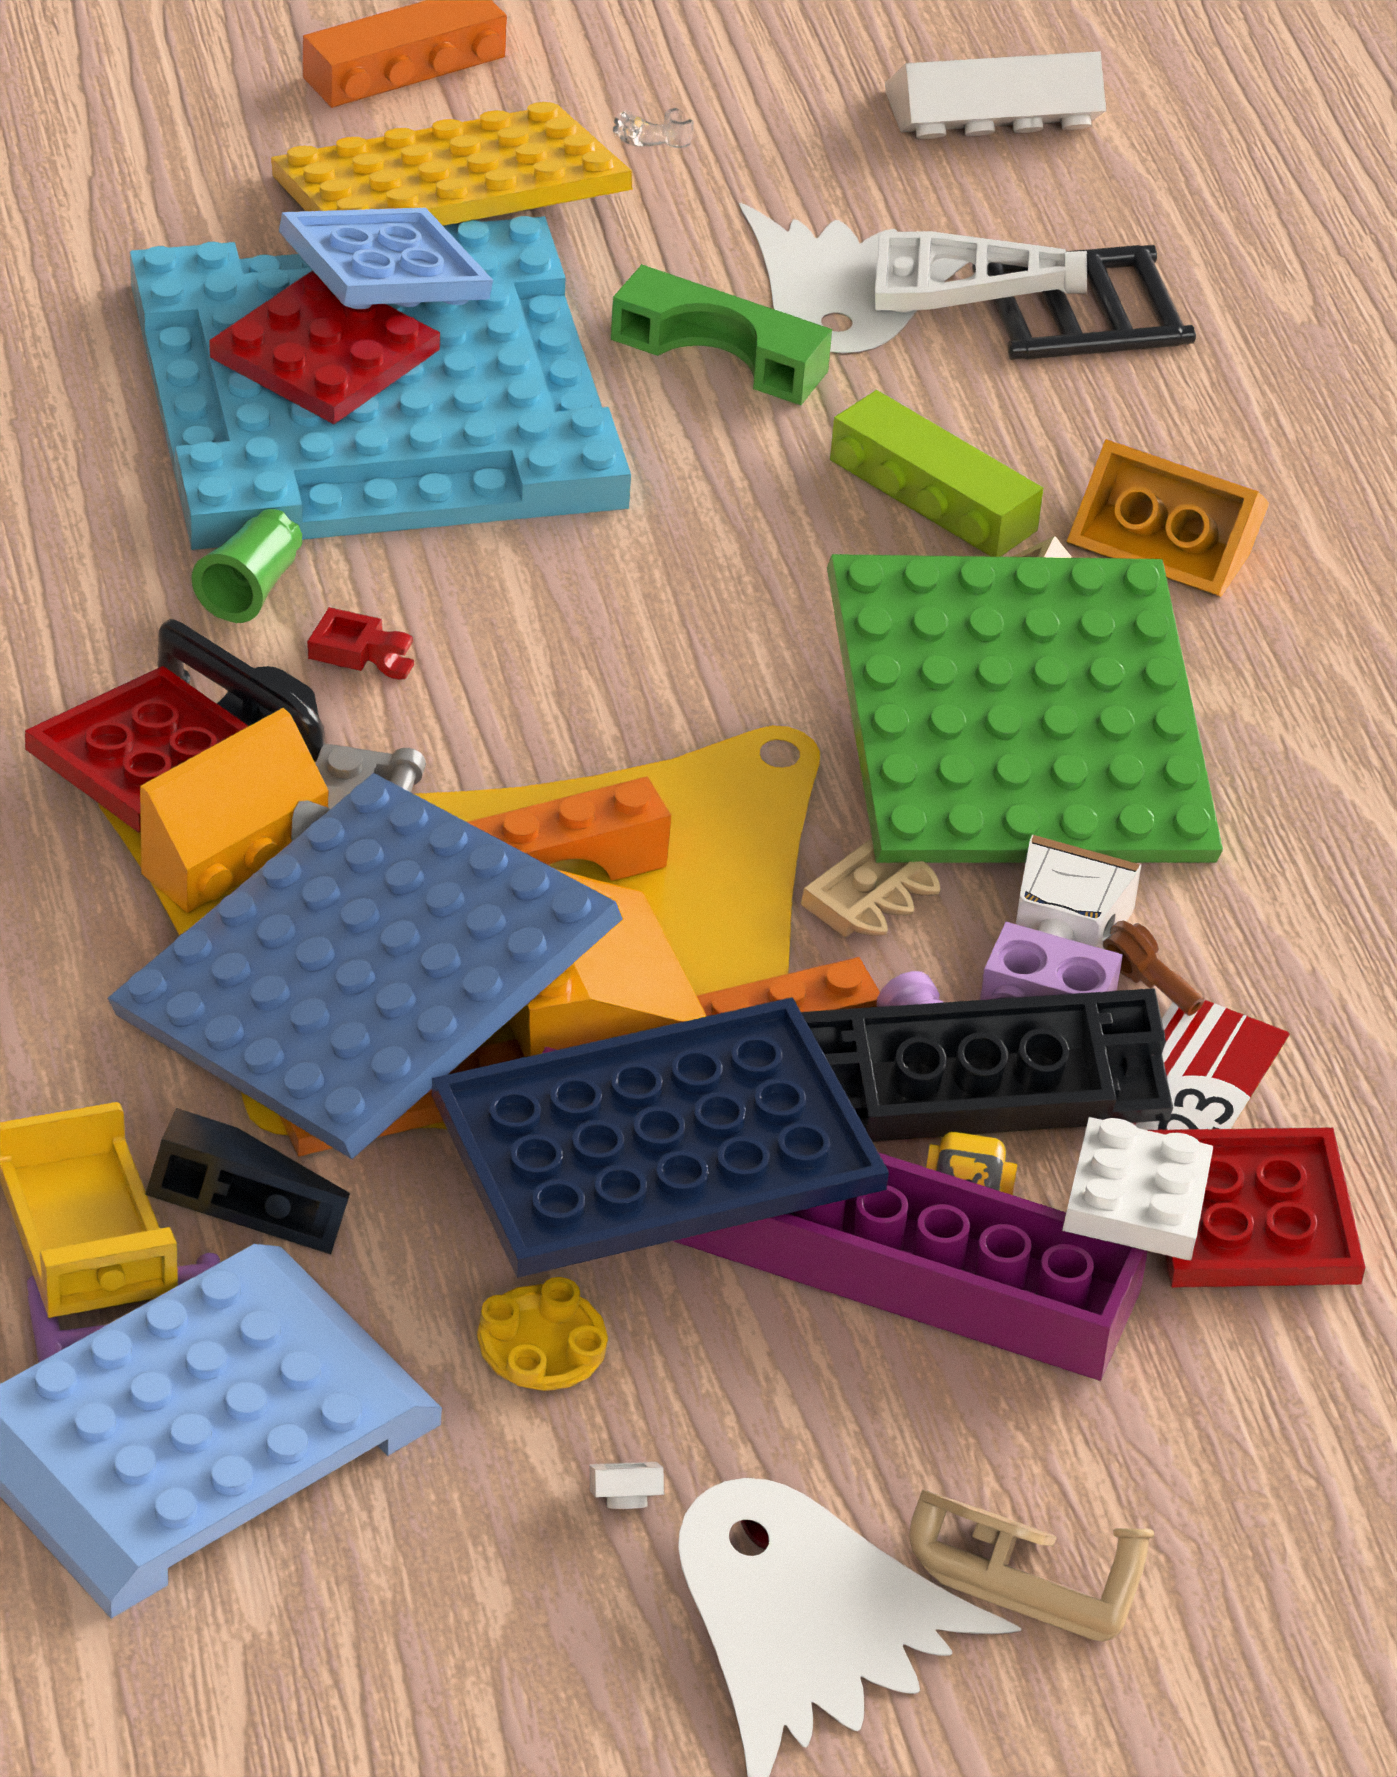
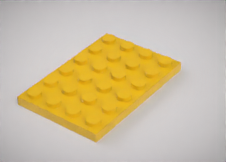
[271,102,633,226]

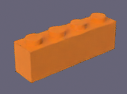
[303,0,507,108]

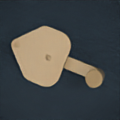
[909,1489,1154,1642]

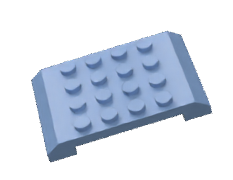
[0,1244,442,1619]

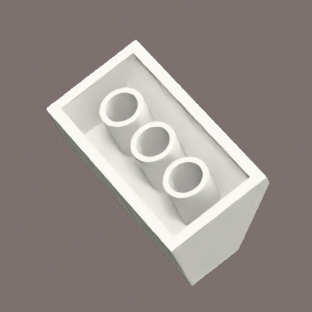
[885,51,1106,139]

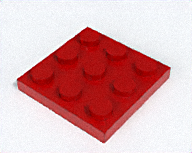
[209,270,440,424]
[25,666,249,833]
[1147,1127,1366,1288]

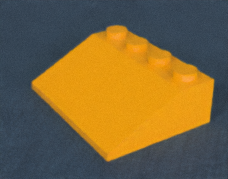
[509,870,707,1057]

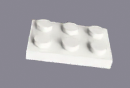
[1062,1117,1213,1261]

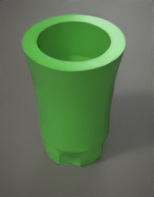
[191,509,302,623]

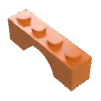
[467,776,672,881]

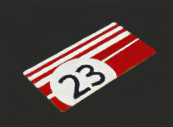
[1132,1000,1290,1130]

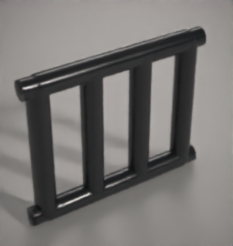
[972,245,1196,360]

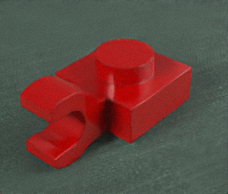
[307,607,414,680]

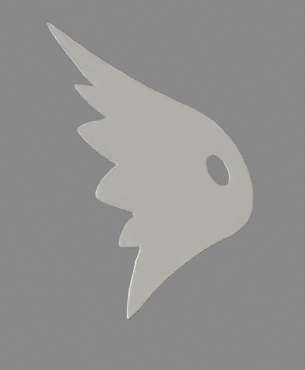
[739,203,969,353]
[678,1478,1022,1777]

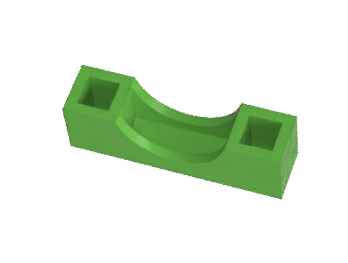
[611,264,832,405]

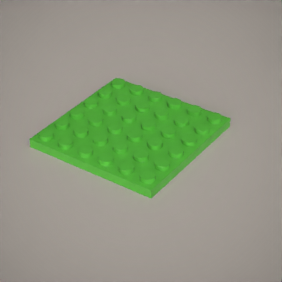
[827,554,1223,863]

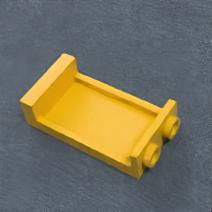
[0,1102,178,1318]

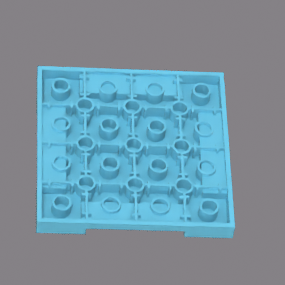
[130,216,631,550]

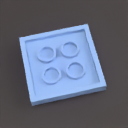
[279,208,493,309]

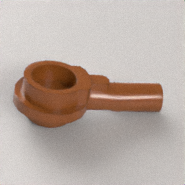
[1103,920,1205,1016]

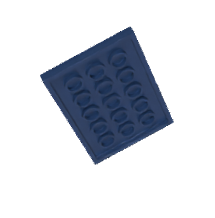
[432,997,889,1278]

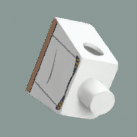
[1016,835,1141,949]

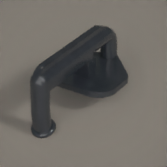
[157,619,325,762]

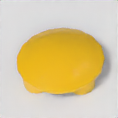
[477,1277,608,1391]

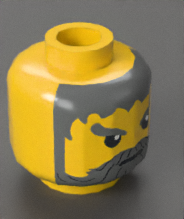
[926,1132,1018,1195]

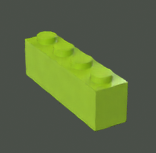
[830,389,1044,557]

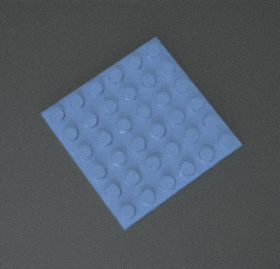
[108,773,623,1159]

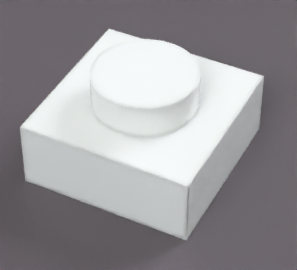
[589,1462,664,1509]

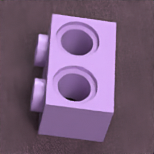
[980,922,1122,1000]

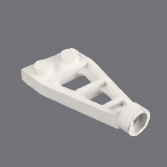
[875,231,1087,312]

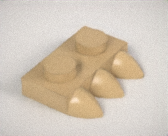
[801,838,941,938]

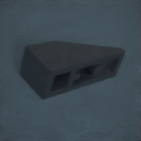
[145,1108,350,1254]

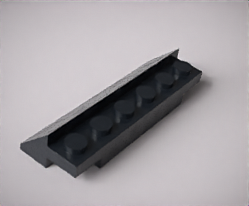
[801,988,1173,1142]

